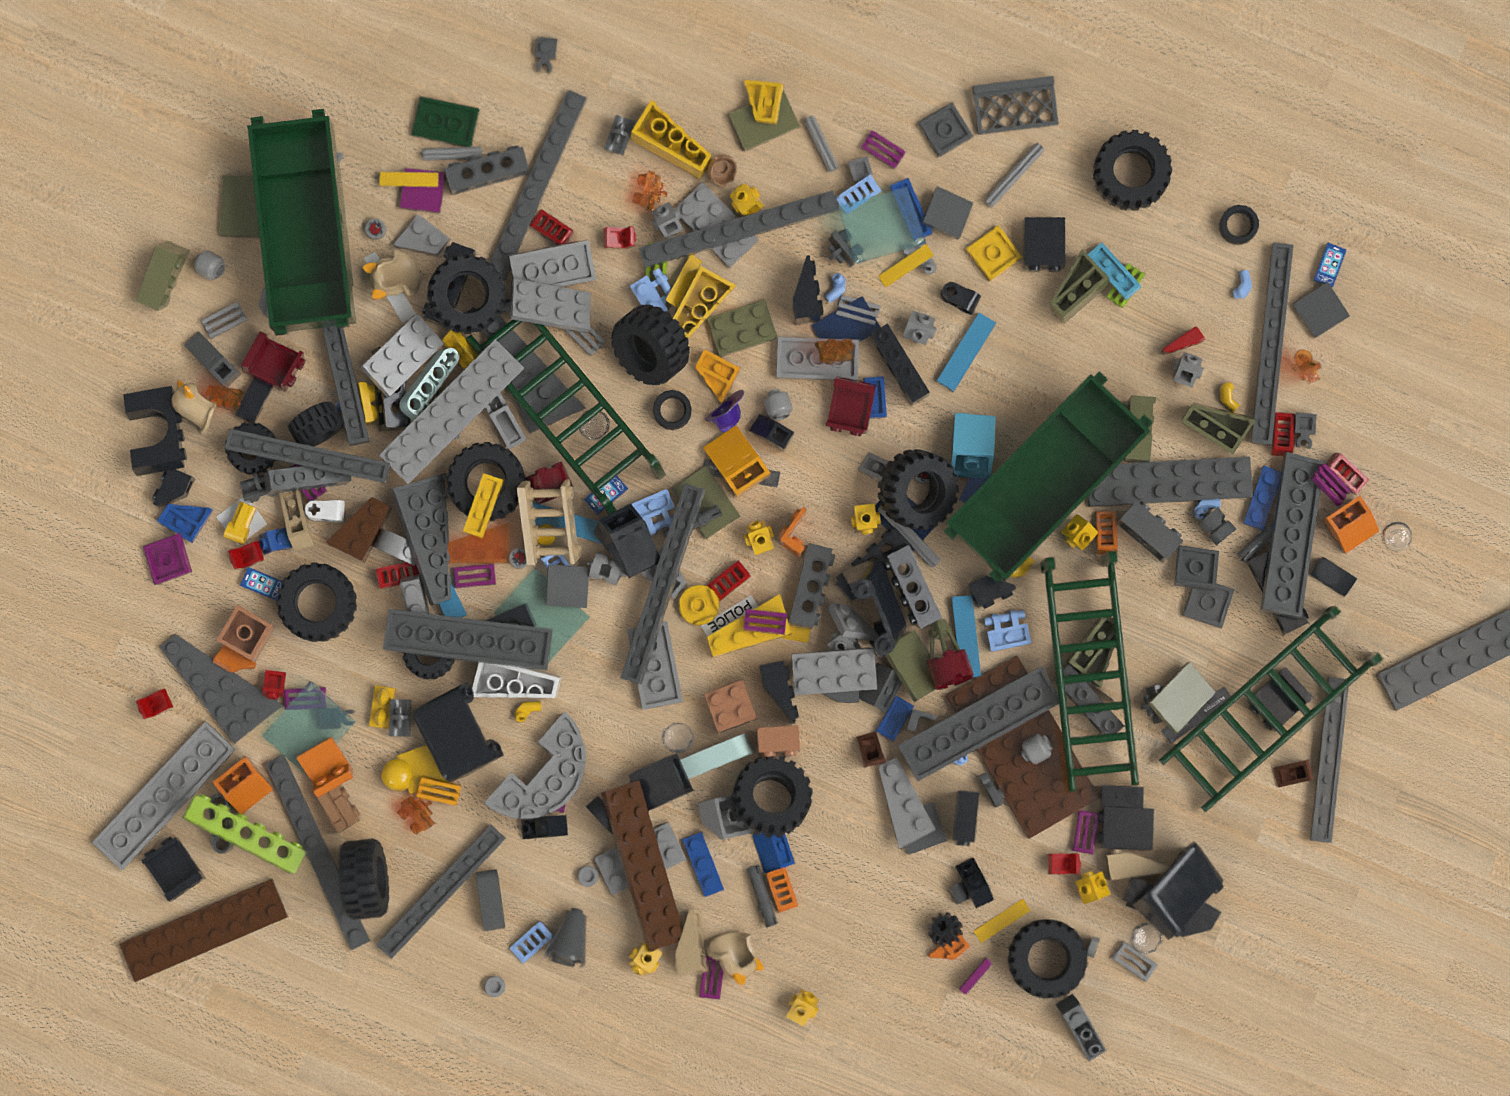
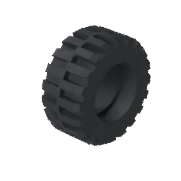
[1093,130,1172,211]
[427,254,506,334]
[611,304,690,385]
[446,442,526,522]
[877,449,959,530]
[276,563,357,642]
[732,756,813,838]
[338,838,389,920]
[1007,919,1088,999]

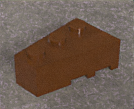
[326,497,393,563]

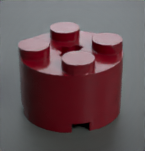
[526,462,574,504]
[926,649,974,690]

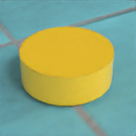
[538,524,556,545]

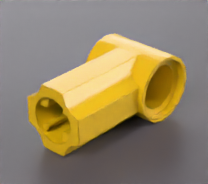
[223,501,257,545]

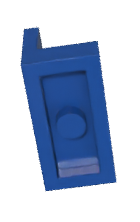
[752,833,795,873]

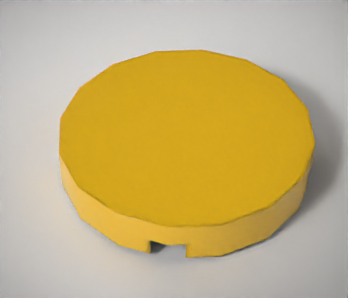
[678,585,720,626]

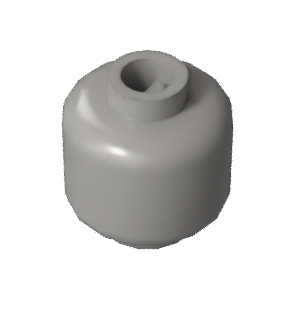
[194,250,225,280]
[763,389,793,421]
[1021,734,1053,764]

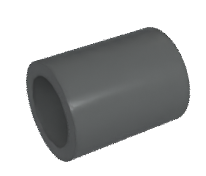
[949,882,969,904]

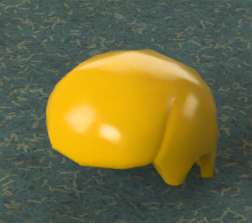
[381,759,413,792]

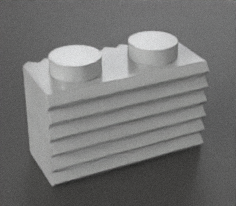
[400,574,429,614]

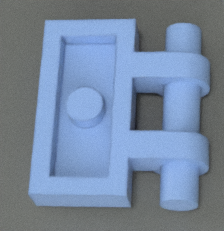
[630,268,674,312]
[632,489,675,536]
[984,610,1031,652]

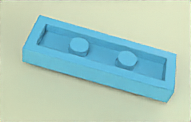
[1087,243,1142,300]

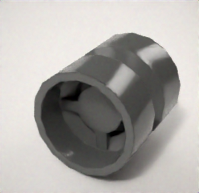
[1198,507,1236,546]

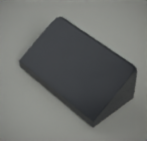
[1310,557,1357,597]

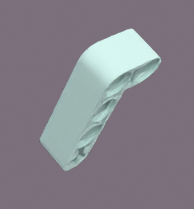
[399,348,459,421]
[681,733,755,779]

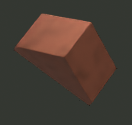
[856,732,885,768]
[1274,760,1313,788]

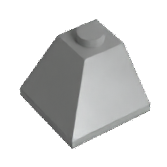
[698,795,752,840]

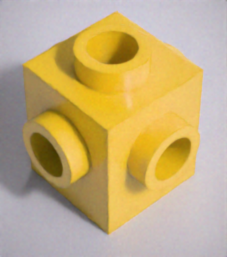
[729,183,765,216]
[851,503,881,535]
[1061,514,1098,551]
[743,520,774,555]
[1075,870,1111,905]
[628,942,662,976]
[786,989,819,1027]

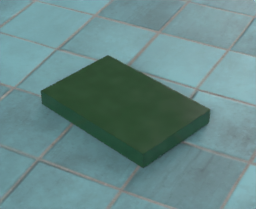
[412,96,480,147]

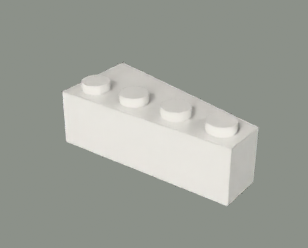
[472,662,562,698]

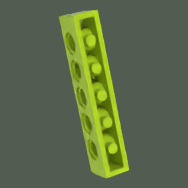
[182,794,306,875]

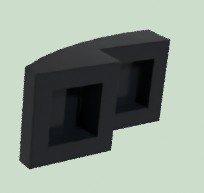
[236,377,273,423]

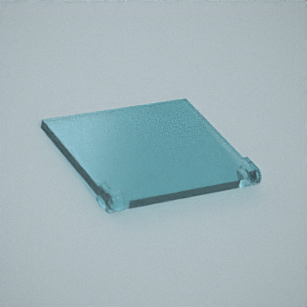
[838,187,926,264]
[494,568,590,662]
[263,681,356,776]

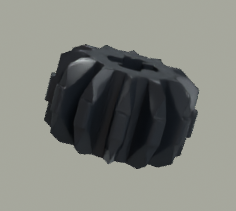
[928,912,963,948]

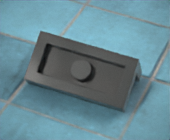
[859,663,902,713]
[906,709,937,733]

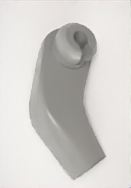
[904,245,936,274]

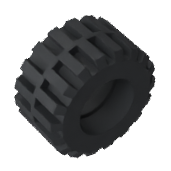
[288,401,344,447]
[225,422,277,475]
[403,653,455,680]

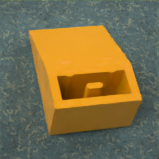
[703,425,771,498]

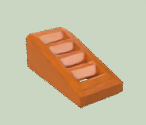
[1095,511,1118,555]
[766,867,798,913]

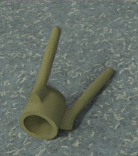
[928,619,960,659]

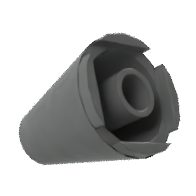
[544,908,586,968]

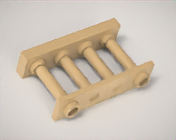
[517,479,581,565]

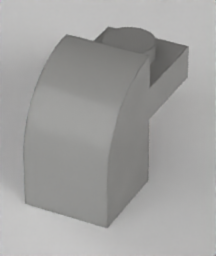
[373,528,415,565]

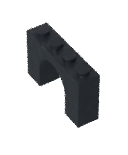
[123,386,187,476]

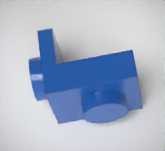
[259,528,293,555]

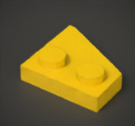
[744,80,783,124]

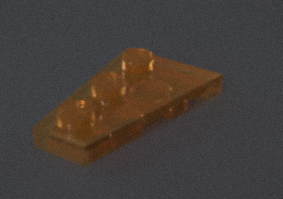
[448,522,510,564]

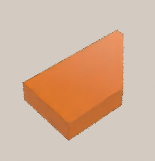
[213,645,257,673]
[928,936,970,960]

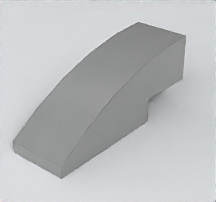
[485,393,526,449]

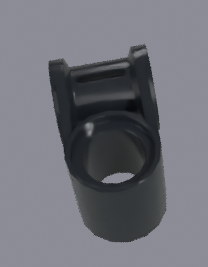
[941,282,981,315]

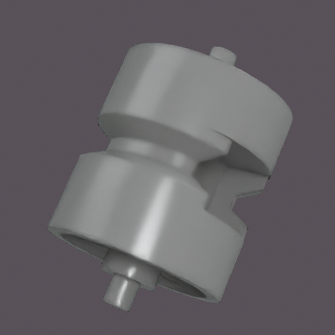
[587,552,626,586]

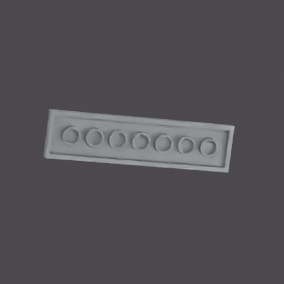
[379,339,524,484]
[92,721,236,871]

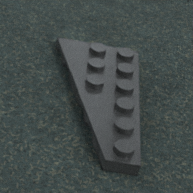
[483,315,586,434]
[390,473,451,606]
[160,634,284,744]

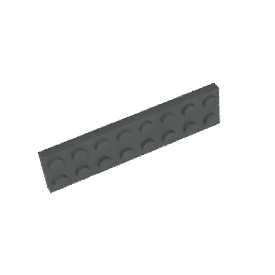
[1260,452,1325,619]
[1088,457,1253,507]
[383,609,553,671]
[1377,609,1510,711]
[898,666,1059,782]

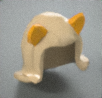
[363,250,420,300]
[172,380,217,434]
[707,932,764,986]

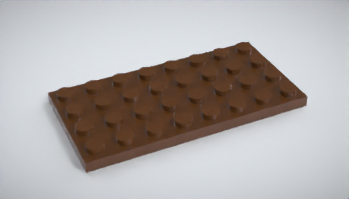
[946,655,1100,839]

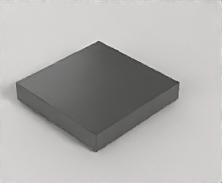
[918,102,973,158]
[922,186,973,240]
[1294,282,1350,338]
[1174,545,1219,591]
[545,565,590,608]
[1182,583,1234,628]
[905,802,947,855]

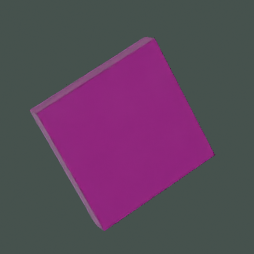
[400,168,446,213]
[143,533,192,585]

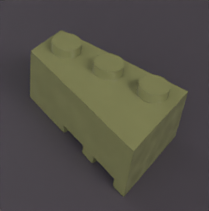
[136,241,190,311]
[1050,249,1110,324]
[1124,395,1156,463]
[1181,402,1256,454]
[1065,617,1122,687]

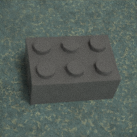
[1117,501,1183,563]

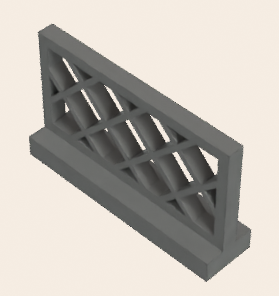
[972,76,1059,135]

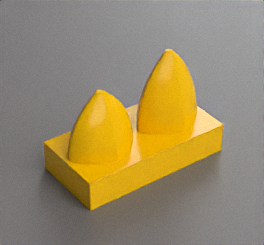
[356,382,378,425]
[369,685,396,729]

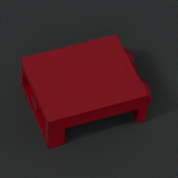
[241,331,306,392]
[825,376,877,436]

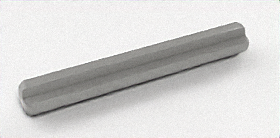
[985,143,1044,207]
[878,506,940,567]

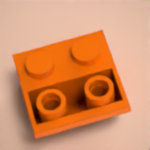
[1322,495,1379,554]
[213,757,274,814]

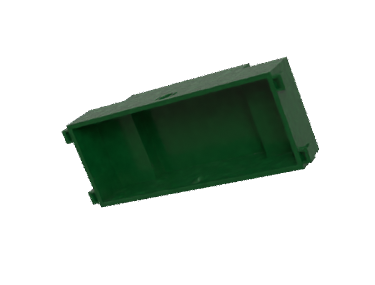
[247,109,356,336]
[944,371,1153,583]

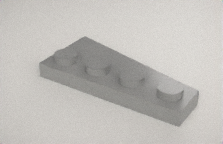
[879,757,936,849]

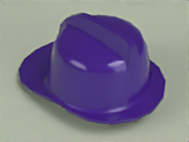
[705,390,744,432]

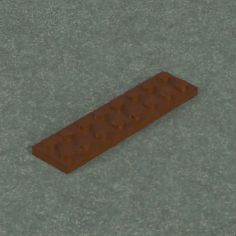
[601,780,683,952]
[119,879,288,982]

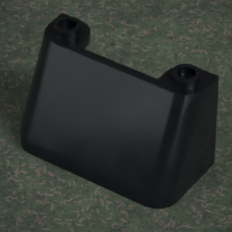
[842,559,907,658]
[413,682,504,782]
[1133,841,1224,940]

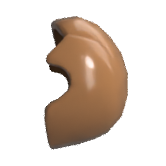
[707,154,737,187]

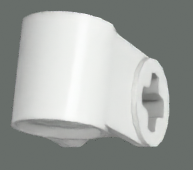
[305,500,345,523]

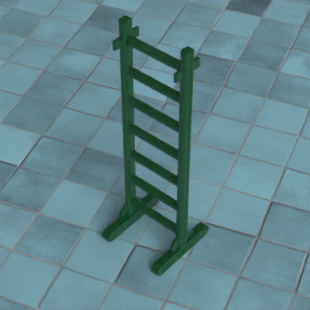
[466,319,666,514]
[1041,550,1139,792]
[1159,605,1384,813]

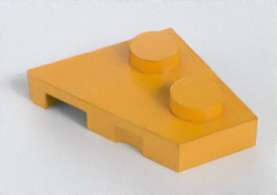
[695,349,741,403]

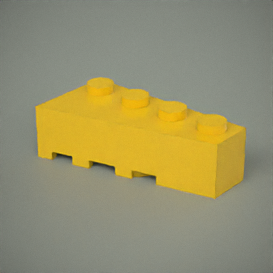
[631,99,711,179]
[672,266,737,338]
[707,594,792,658]

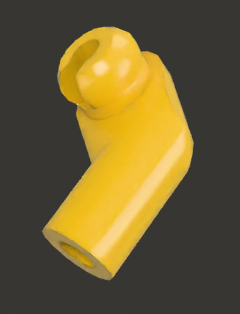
[1220,382,1240,412]
[1010,557,1034,578]
[514,701,542,723]

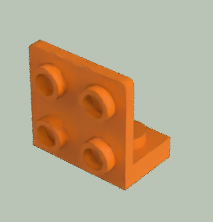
[779,507,807,558]
[297,737,353,798]

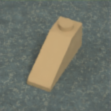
[279,491,314,551]
[1105,849,1170,880]
[674,909,708,976]

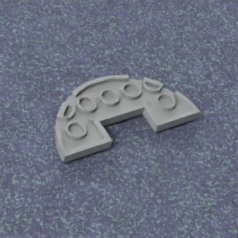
[484,712,586,819]

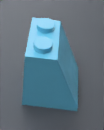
[950,413,996,479]

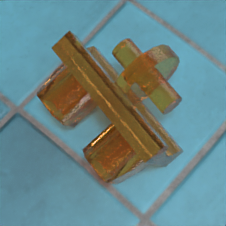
[632,171,668,211]
[815,339,854,364]
[1291,349,1321,384]
[205,385,244,411]
[397,796,436,834]

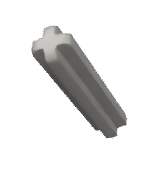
[805,116,838,172]
[422,147,482,160]

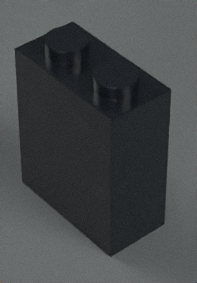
[1023,217,1065,272]
[629,753,694,811]
[952,790,980,846]
[1098,806,1154,850]

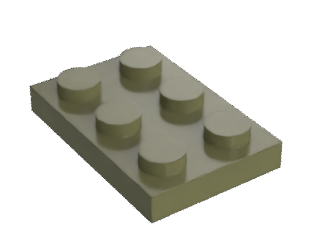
[707,300,778,357]

